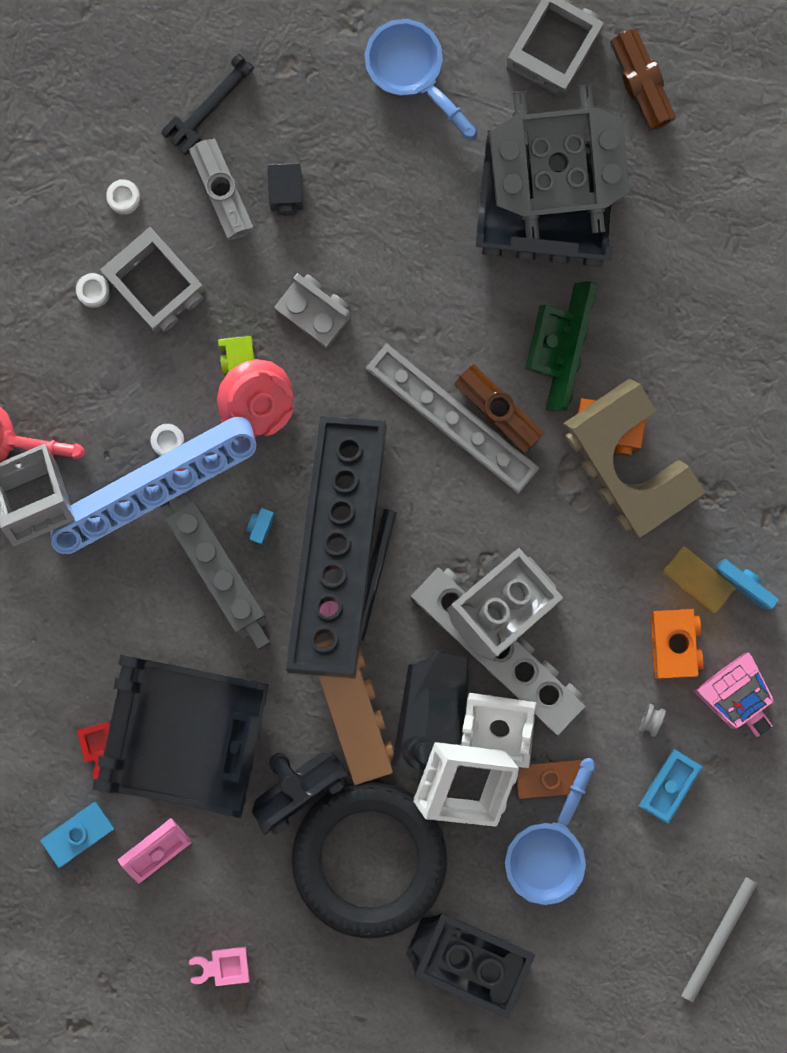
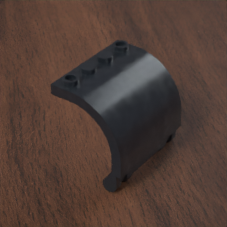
[475,130,613,267]
[92,655,269,818]

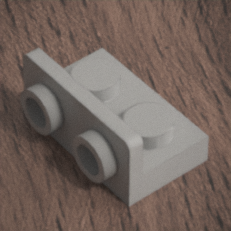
[274,273,351,349]

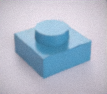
[246,508,276,546]

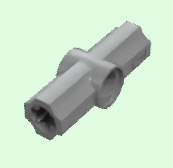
[189,138,254,241]

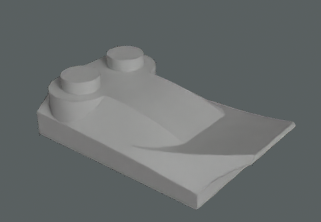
[447,548,563,660]

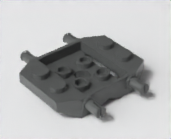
[489,84,629,239]

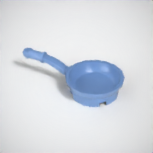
[364,19,478,141]
[505,758,596,905]

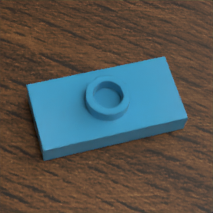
[714,559,779,611]
[638,749,703,824]
[40,801,115,868]

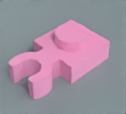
[189,947,250,986]

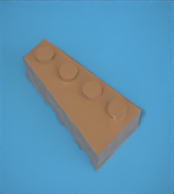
[316,638,394,785]

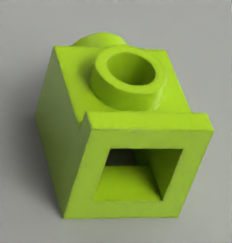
[218,336,255,375]

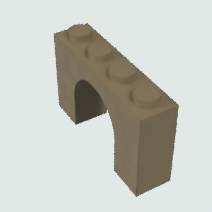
[563,378,705,538]

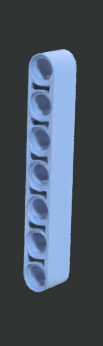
[50,417,256,554]

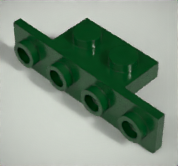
[525,281,596,412]

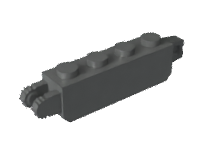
[161,492,271,650]

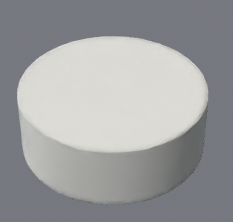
[106,180,140,214]
[76,273,110,308]
[151,424,185,456]

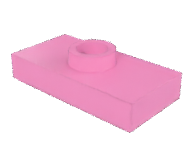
[118,818,192,884]

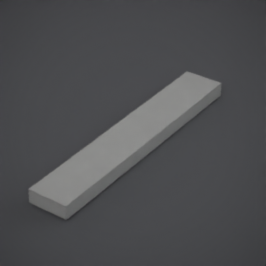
[365,343,539,494]

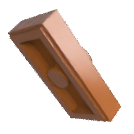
[517,760,586,799]

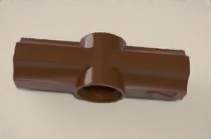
[610,29,676,131]
[454,364,545,454]

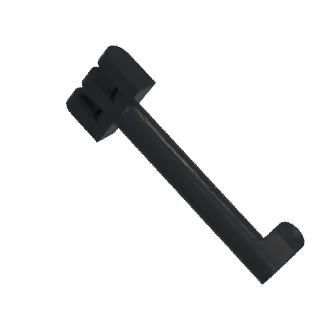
[161,53,255,155]

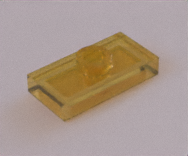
[662,546,736,614]

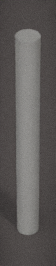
[681,877,757,1002]

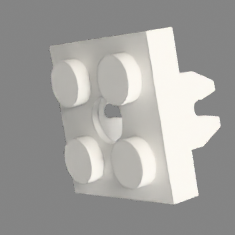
[461,693,536,768]

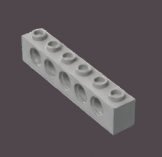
[410,567,585,736]

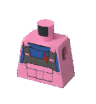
[693,652,774,737]

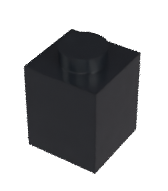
[267,163,304,216]

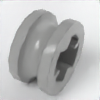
[638,704,666,737]

